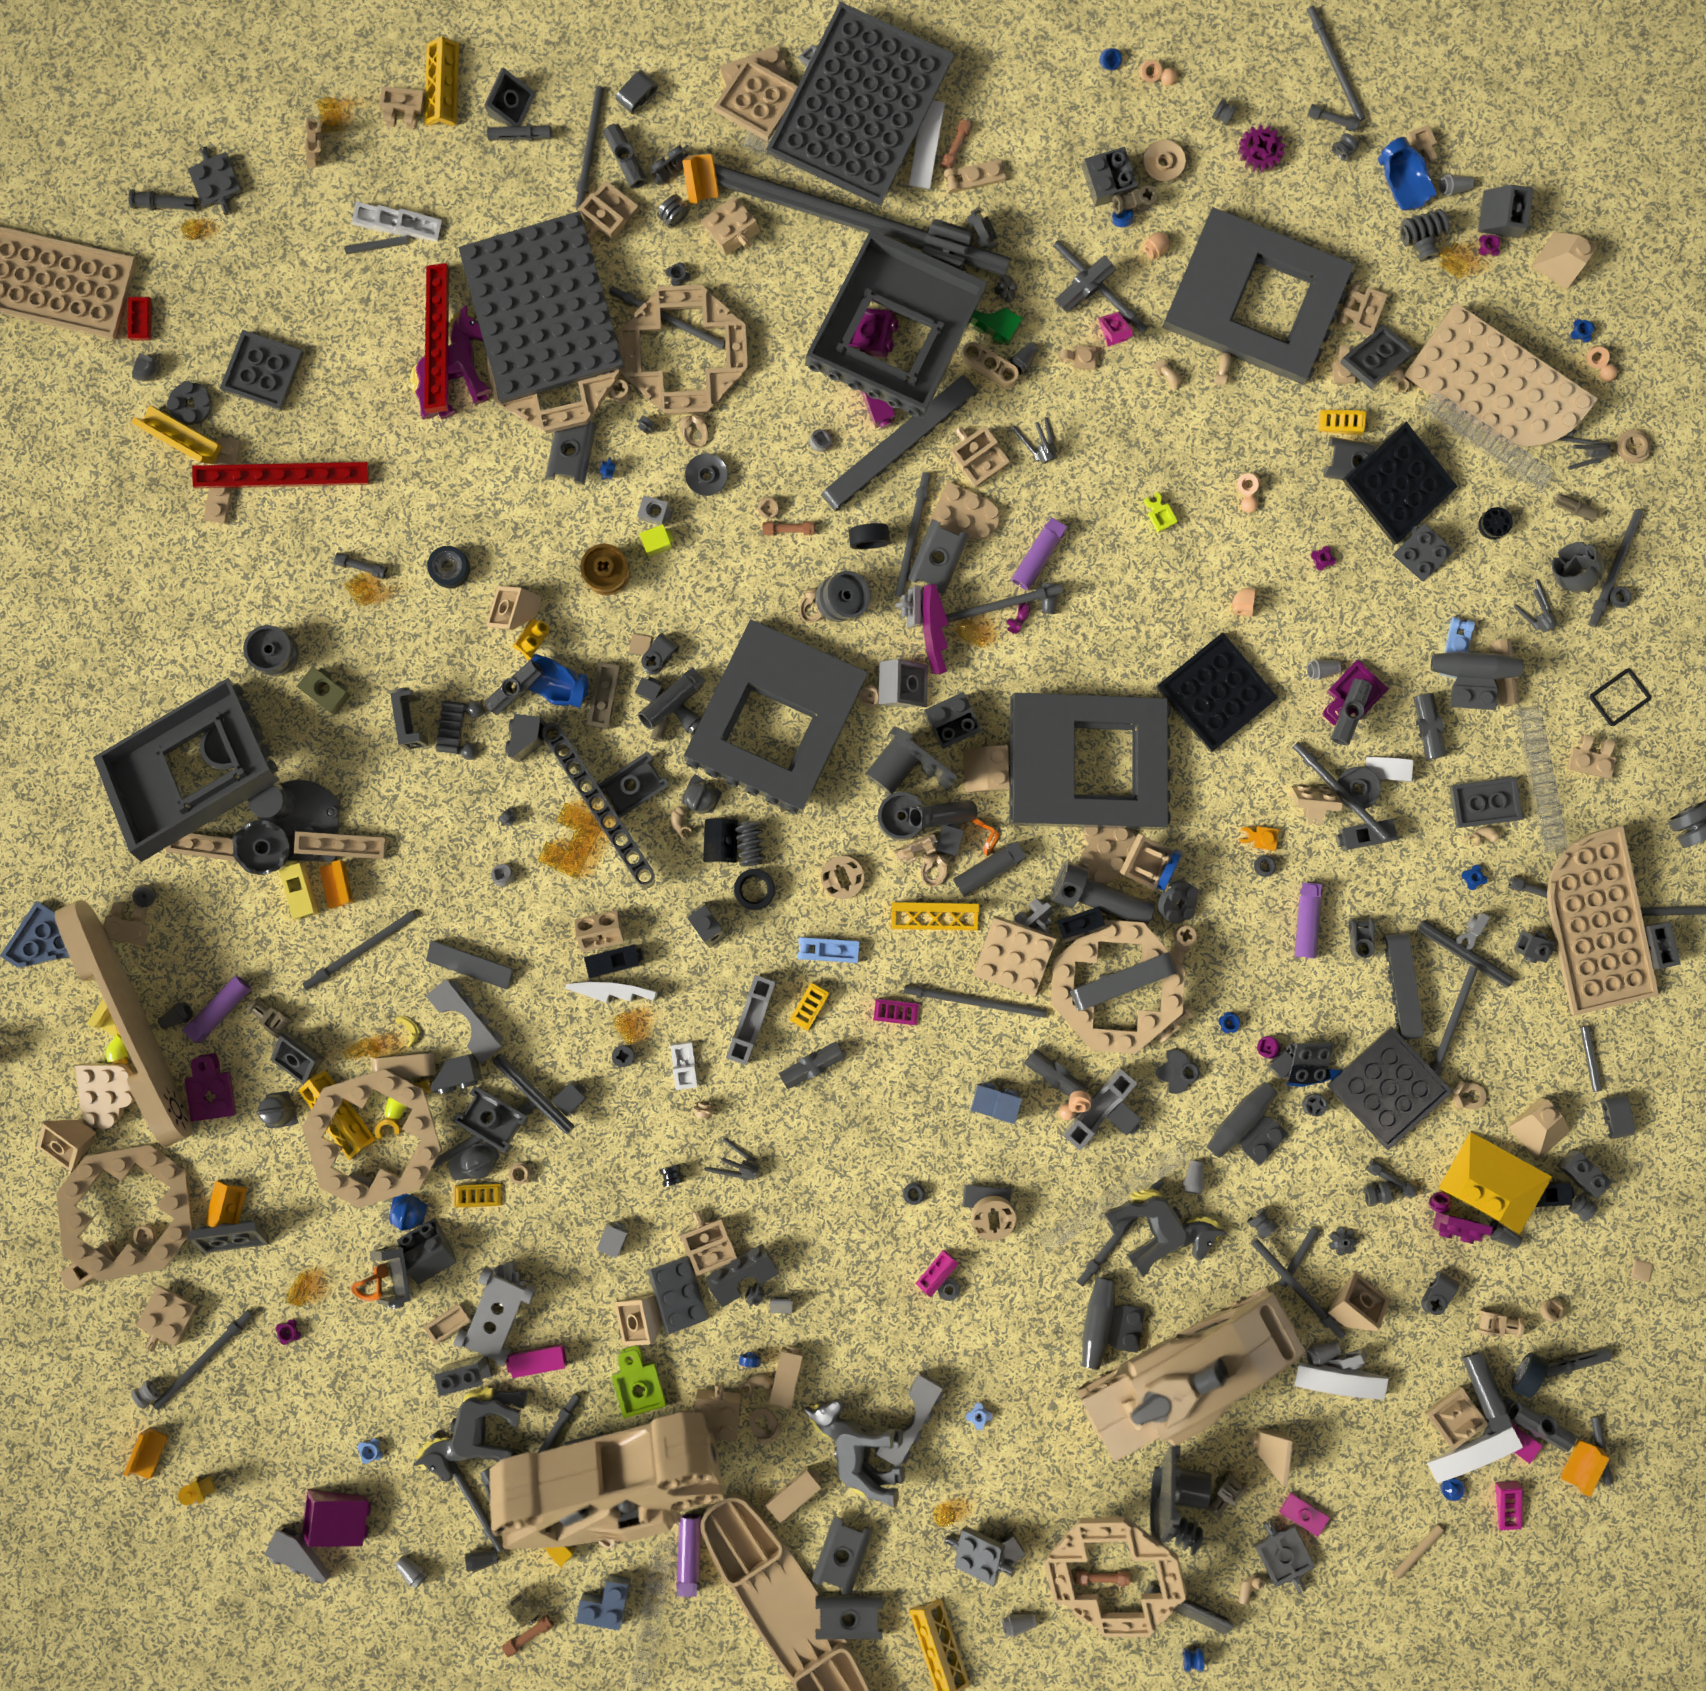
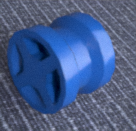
[1183,1648,1204,1672]

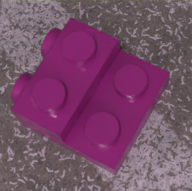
[848,308,899,358]
[1432,1212,1493,1244]

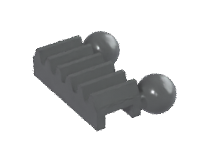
[435,700,484,760]

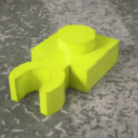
[1144,492,1178,533]

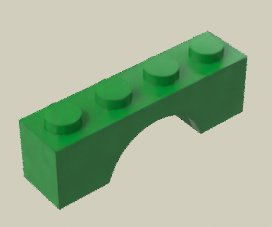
[970,307,1022,345]

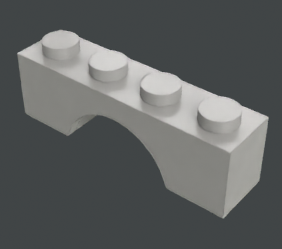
[726,975,777,1065]
[426,979,504,1063]
[1061,1068,1137,1151]
[875,1372,944,1466]

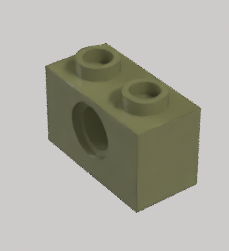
[296,666,351,715]

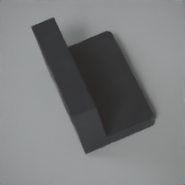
[703,818,738,863]
[1057,906,1106,943]

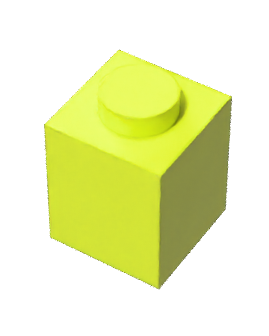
[639,524,674,557]

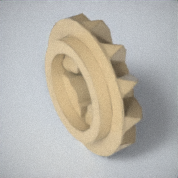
[1616,430,1651,464]

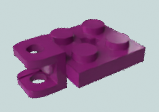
[1323,659,1389,726]
[184,1053,236,1122]

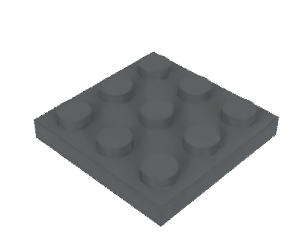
[220,330,304,411]

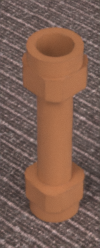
[940,119,972,169]
[763,521,814,536]
[1075,1569,1130,1586]
[502,1614,554,1657]

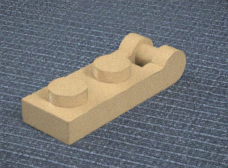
[944,159,1006,194]

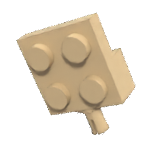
[578,180,639,241]
[700,197,761,256]
[950,426,1010,488]
[680,1210,738,1276]
[136,1285,199,1352]
[695,1382,742,1442]

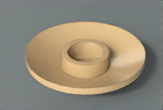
[1143,140,1186,182]

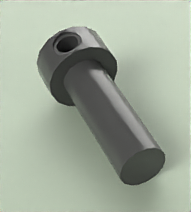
[1051,860,1155,926]

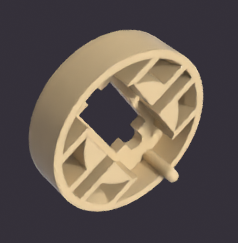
[821,856,864,899]
[971,1196,1016,1241]

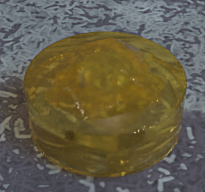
[181,219,204,240]
[933,1504,956,1527]

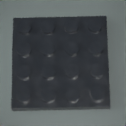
[1342,421,1458,544]
[1156,632,1278,753]
[1326,1026,1453,1150]

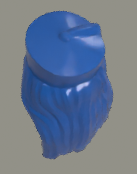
[1378,137,1437,211]
[528,654,589,709]

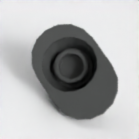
[682,774,722,814]
[257,1091,299,1128]
[449,1143,500,1180]

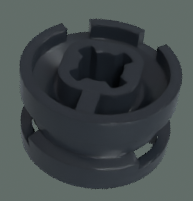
[1478,507,1513,540]

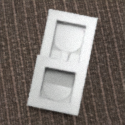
[1365,757,1413,782]
[670,1041,698,1090]

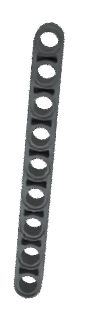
[821,375,978,512]
[542,723,656,889]

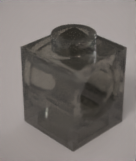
[506,1586,543,1628]

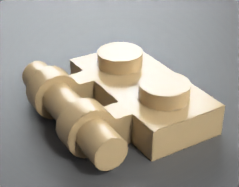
[1338,284,1388,335]

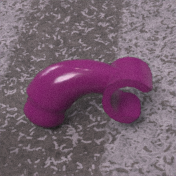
[1007,602,1031,634]

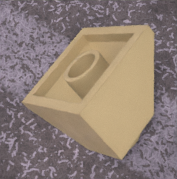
[1531,232,1598,289]
[486,586,542,630]
[1508,1098,1570,1160]
[37,1120,96,1172]
[1328,1272,1390,1331]
[614,1294,663,1346]
[1251,1428,1292,1487]

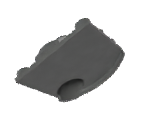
[865,726,957,794]
[248,780,340,862]
[1150,1444,1212,1544]

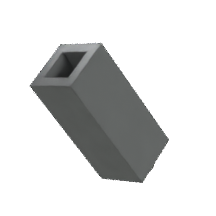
[1336,819,1398,851]

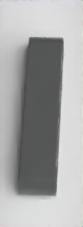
[1383,932,1424,1040]
[1070,952,1178,1011]

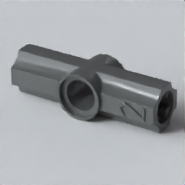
[603,123,647,189]
[1055,255,1116,314]
[485,659,544,715]
[1330,678,1372,746]
[1413,693,1446,760]
[779,1042,845,1089]
[1024,1049,1088,1097]
[1509,1402,1576,1452]

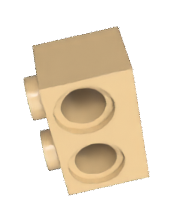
[575,910,624,953]

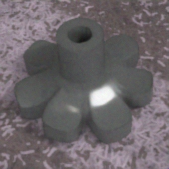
[994,275,1017,303]
[1329,1227,1357,1256]

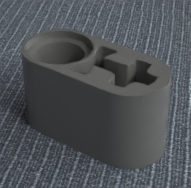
[616,70,658,114]
[1601,1094,1635,1139]

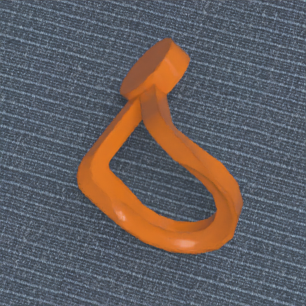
[972,819,1000,856]
[351,1264,389,1301]

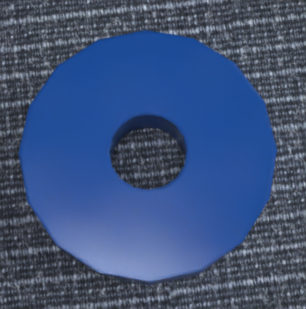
[1157,849,1183,891]

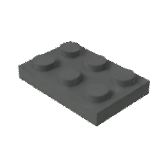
[1340,324,1415,390]
[1450,777,1523,829]
[189,1220,269,1254]
[647,1256,708,1334]

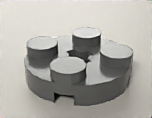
[967,207,999,250]
[167,381,212,425]
[1337,767,1381,809]
[1158,880,1199,924]

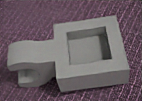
[1456,913,1490,950]
[1326,1348,1367,1370]

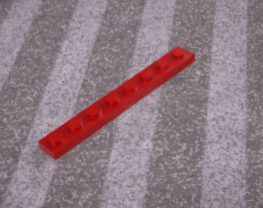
[424,263,449,414]
[192,462,369,489]

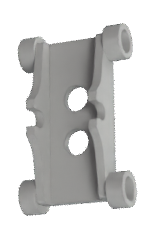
[453,1266,537,1367]

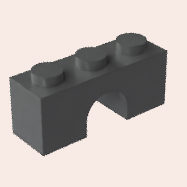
[705,1243,779,1308]

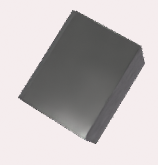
[484,67,536,126]
[270,1032,325,1085]

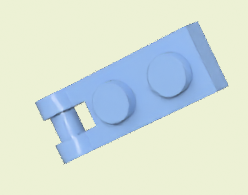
[1440,616,1475,678]
[797,937,859,963]

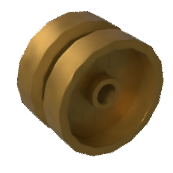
[580,543,631,596]

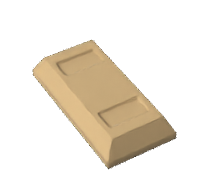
[423,1302,472,1345]

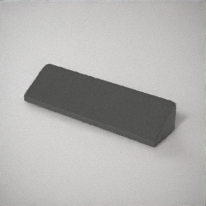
[426,940,515,990]
[1145,1582,1234,1634]

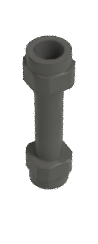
[1307,104,1360,132]
[334,552,388,579]
[1508,876,1547,898]
[1365,1159,1418,1199]

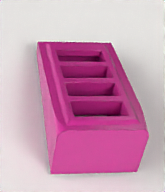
[873,999,919,1025]
[1495,1481,1523,1531]

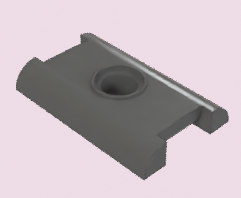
[545,421,596,485]
[1323,436,1378,480]
[908,519,970,594]
[598,751,670,818]
[452,1086,528,1153]
[811,1515,874,1595]
[815,1595,883,1640]

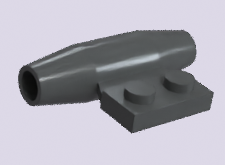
[1431,651,1523,710]
[1206,1082,1288,1166]
[1082,1277,1145,1370]

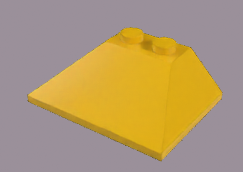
[1438,1132,1552,1235]

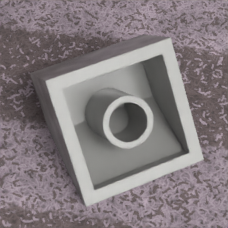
[879,659,928,708]

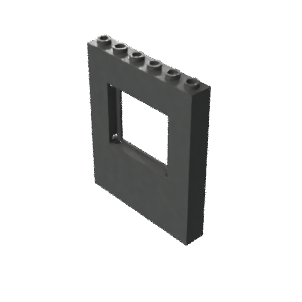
[1162,207,1354,385]
[805,230,988,419]
[684,619,868,815]
[93,678,280,862]
[1009,693,1171,830]

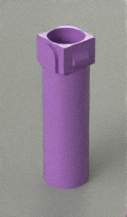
[1011,517,1067,590]
[1294,883,1322,959]
[182,975,252,1043]
[676,1514,702,1597]

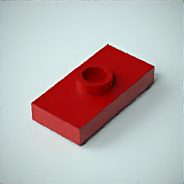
[128,297,152,341]

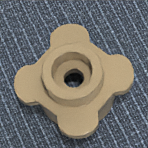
[693,1100,716,1119]

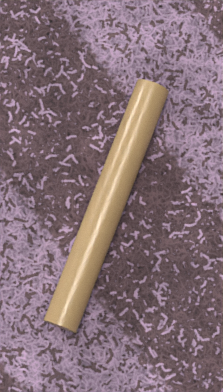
[1392,1524,1444,1580]

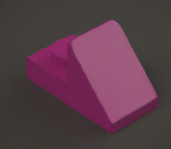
[1098,312,1133,347]

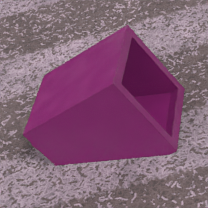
[301,1489,371,1547]

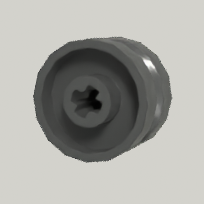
[815,571,871,622]
[243,625,299,677]
[878,792,923,841]
[1667,800,1706,848]

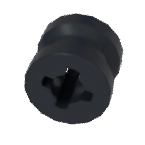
[659,1164,684,1187]

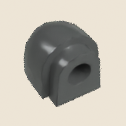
[132,353,160,382]

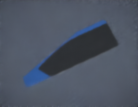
[1287,1065,1341,1087]

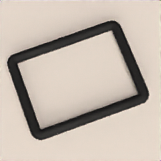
[1590,668,1651,726]

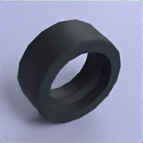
[848,523,890,550]
[734,869,775,910]

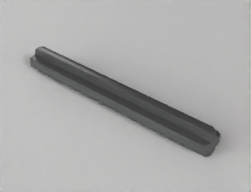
[1417,920,1514,988]
[492,1054,574,1134]

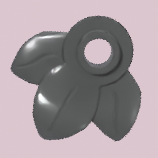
[1155,1050,1200,1094]

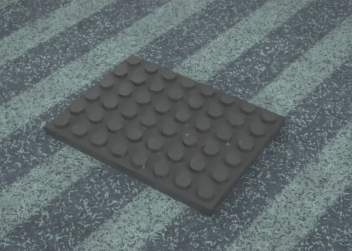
[766,1,954,206]
[458,211,625,404]

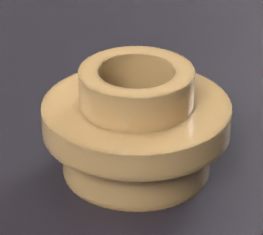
[509,1162,532,1185]

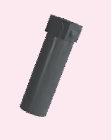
[638,668,706,730]
[909,800,978,829]
[953,841,1026,897]
[1462,1351,1512,1432]

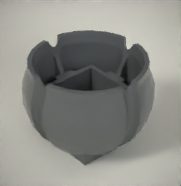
[1552,542,1605,593]

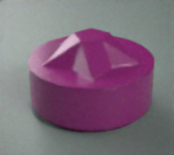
[1257,1036,1281,1059]

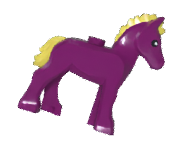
[410,305,492,420]

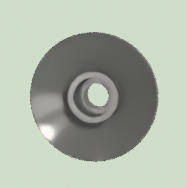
[685,453,728,496]

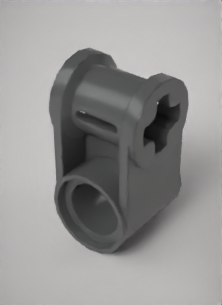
[641,633,680,675]
[1348,918,1375,960]
[1421,1271,1460,1315]

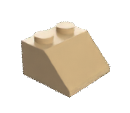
[963,745,1010,793]

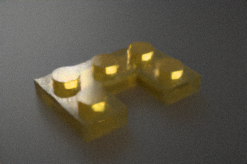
[537,802,601,879]

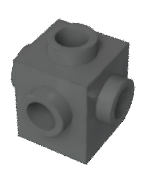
[1514,929,1555,963]

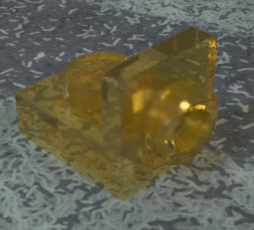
[316,97,343,133]
[1438,242,1469,279]
[344,573,377,606]
[343,1037,381,1060]

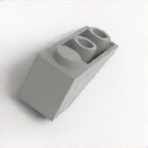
[264,1525,331,1584]

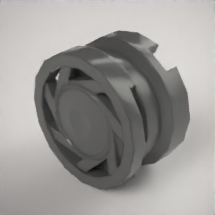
[657,194,690,229]

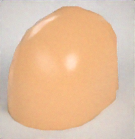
[1142,232,1170,260]
[1232,588,1256,617]

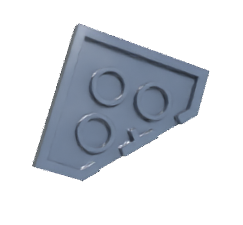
[0,901,69,968]

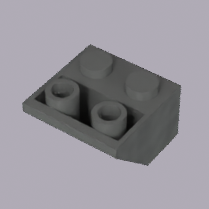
[1082,147,1138,207]
[1478,185,1533,238]
[924,692,982,749]
[505,714,547,762]
[430,1054,482,1094]
[397,1218,457,1285]

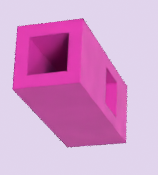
[506,1343,567,1378]

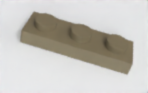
[587,662,621,729]

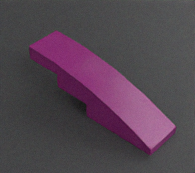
[922,584,949,674]

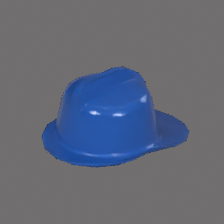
[389,1193,428,1231]

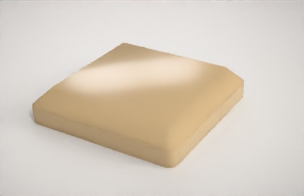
[629,634,651,655]
[1630,1259,1653,1283]

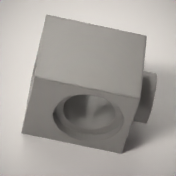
[637,495,672,526]
[596,1221,629,1258]

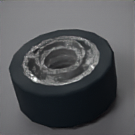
[427,546,470,588]
[1511,1352,1548,1398]

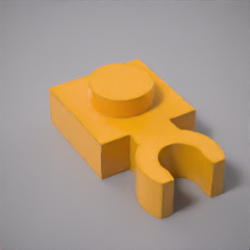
[1239,826,1279,851]

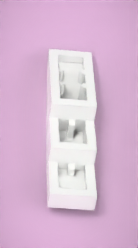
[909,101,945,189]
[351,201,442,242]
[565,982,658,1003]
[1295,1362,1389,1399]
[1427,1427,1523,1483]

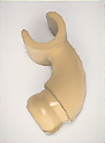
[1214,353,1232,385]
[1153,359,1181,389]
[1391,367,1409,392]
[671,806,693,840]
[1465,826,1500,847]
[739,1374,774,1398]

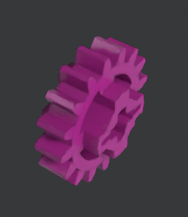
[1238,124,1285,173]

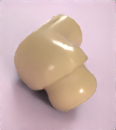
[1238,1574,1265,1605]

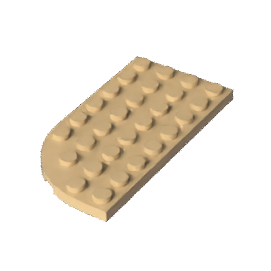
[0,227,137,340]
[1403,302,1598,446]
[1547,826,1659,1016]

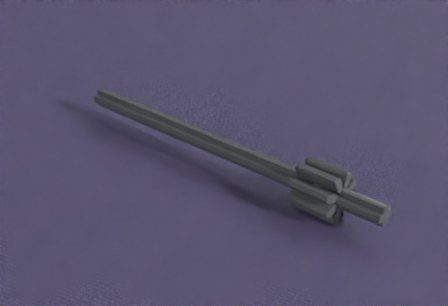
[715,164,1011,277]

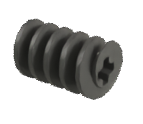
[1400,209,1449,247]
[735,821,766,867]
[1170,1517,1203,1556]

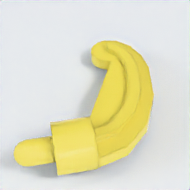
[395,1016,420,1048]

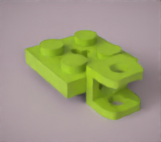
[612,1345,667,1419]

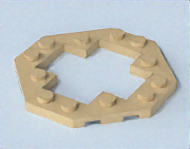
[618,285,748,415]
[487,359,621,434]
[1051,920,1186,1054]
[302,1069,442,1208]
[56,1145,194,1281]
[1044,1517,1187,1637]

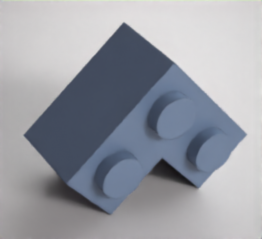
[970,1082,1022,1124]
[576,1574,631,1631]

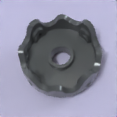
[232,820,290,875]

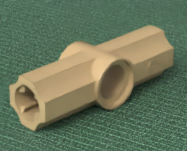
[1491,639,1519,706]

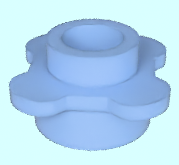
[966,1403,992,1430]
[358,1438,383,1464]

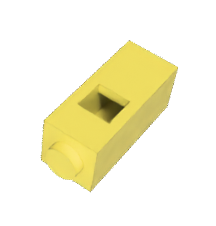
[278,861,319,920]

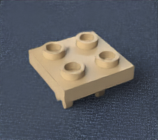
[1290,784,1342,825]
[1119,834,1173,890]
[1424,1386,1489,1451]

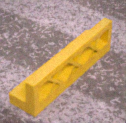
[424,36,459,126]
[131,405,222,465]
[891,902,979,931]
[298,1070,376,1160]
[909,1598,970,1691]

